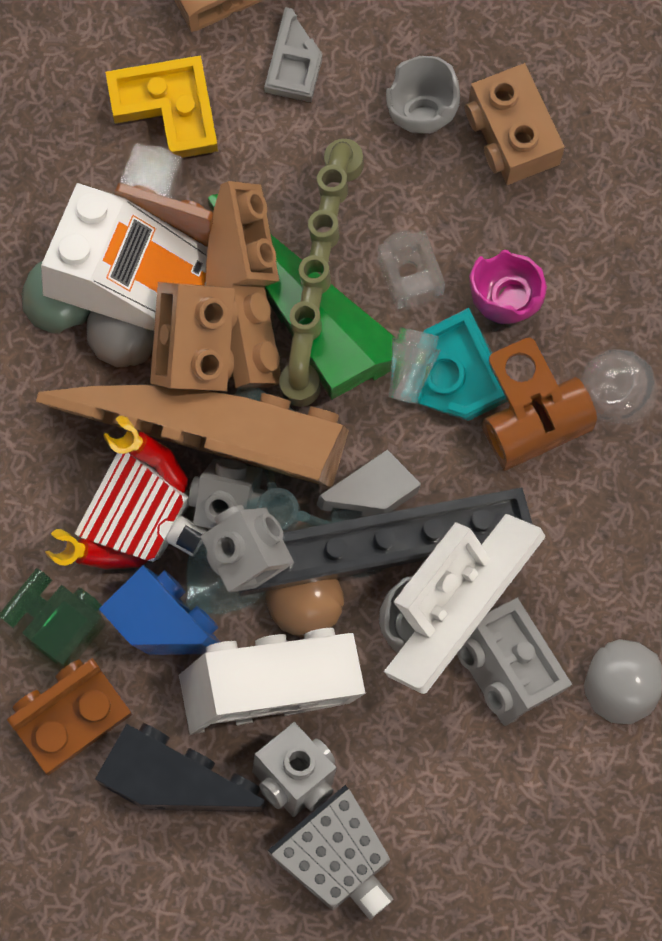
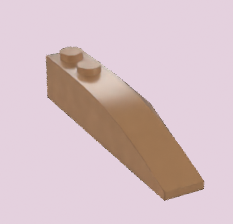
[36,385,349,488]

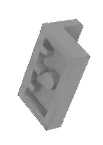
[457,597,572,726]

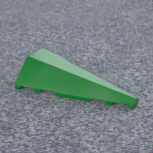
[208,194,415,400]

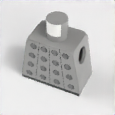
[268,785,394,920]

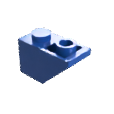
[99,566,220,655]

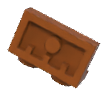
[7,658,132,776]

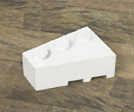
[179,628,366,735]

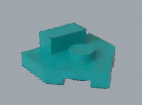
[400,308,508,421]

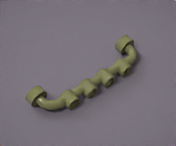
[279,139,364,407]

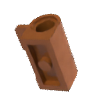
[482,337,597,471]

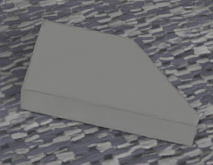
[264,7,322,102]
[317,450,421,516]

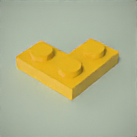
[105,55,218,160]

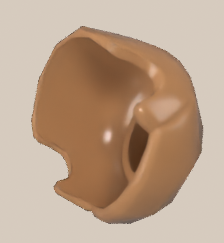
[265,578,344,638]

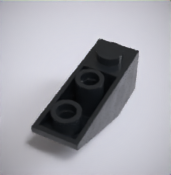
[95,723,266,812]

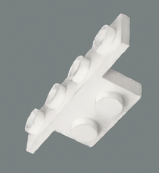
[384,514,545,694]

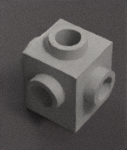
[188,459,266,531]
[200,505,294,592]
[252,722,337,817]

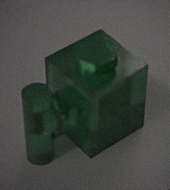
[0,568,106,668]

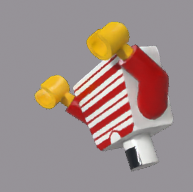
[45,416,208,570]

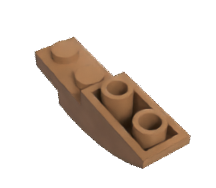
[206,181,281,388]

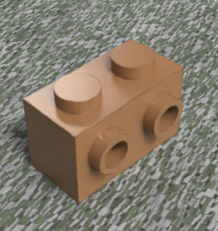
[465,63,565,185]
[150,282,238,391]

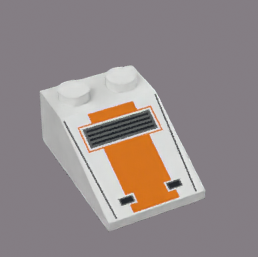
[41,183,208,331]

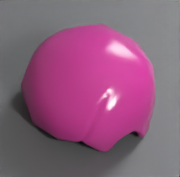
[469,249,547,324]

